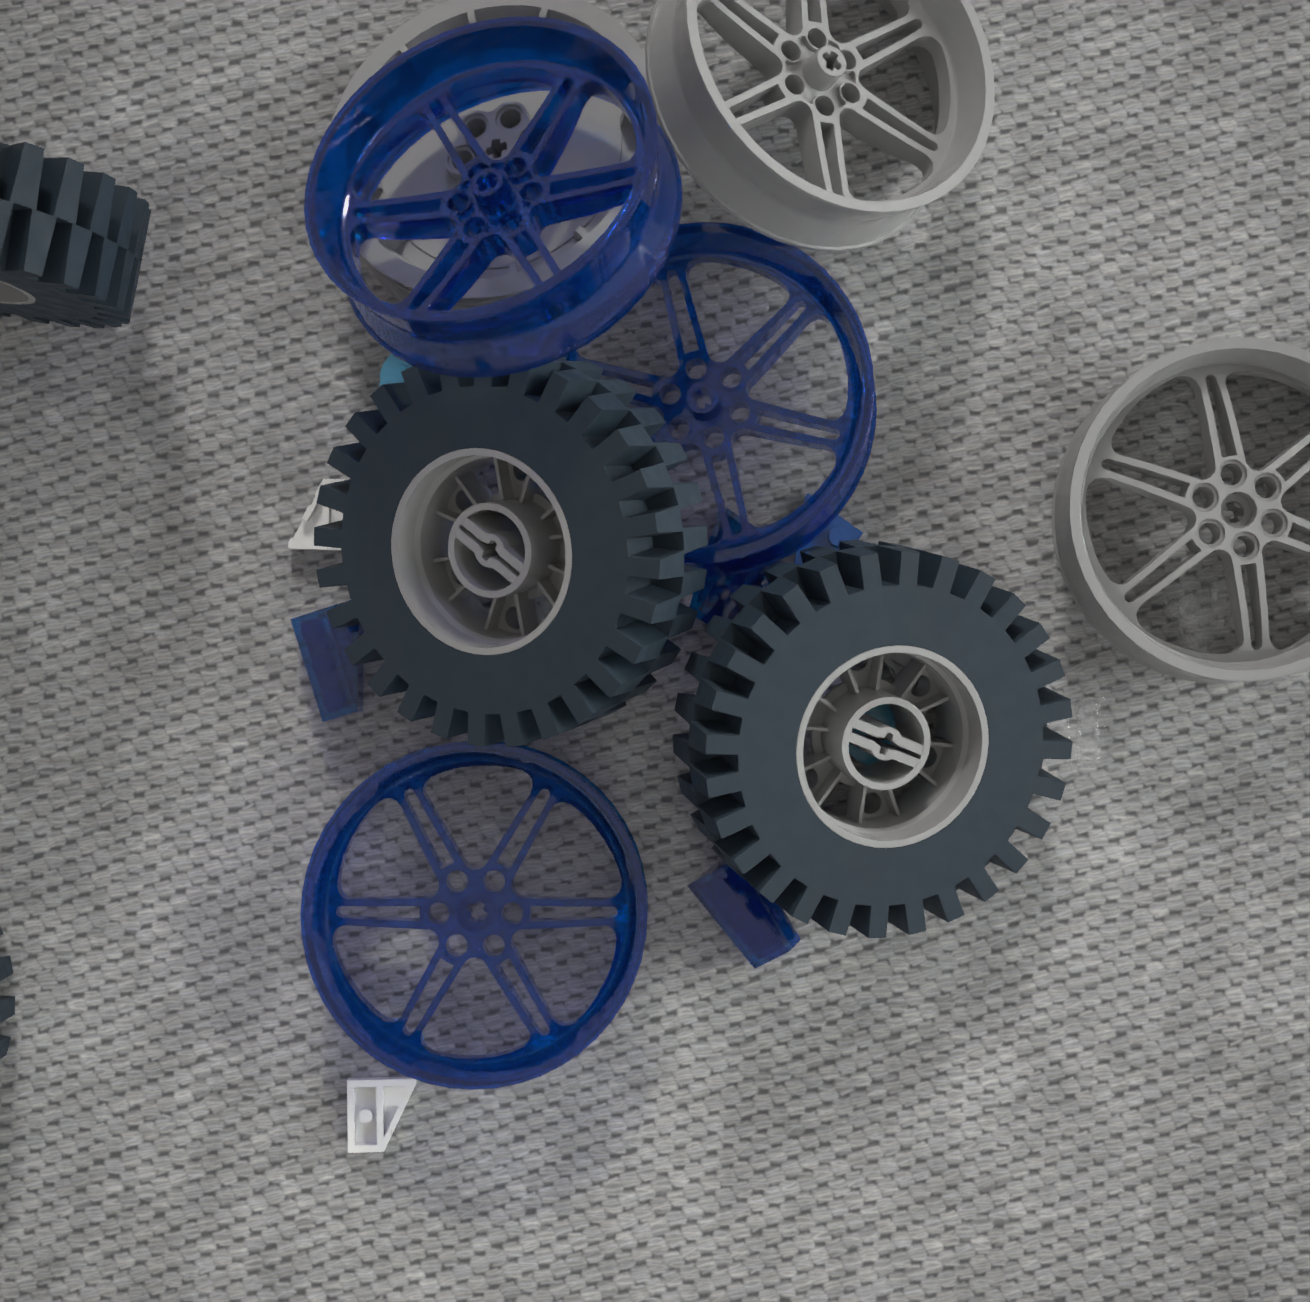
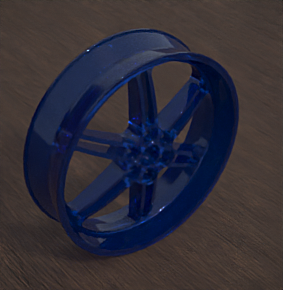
[304,16,683,378]
[535,222,877,577]
[300,741,648,1090]

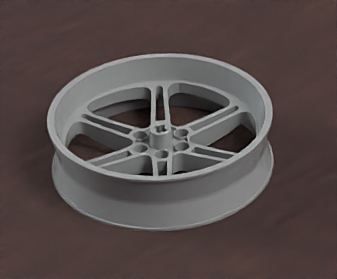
[645,0,995,252]
[1051,338,1310,683]

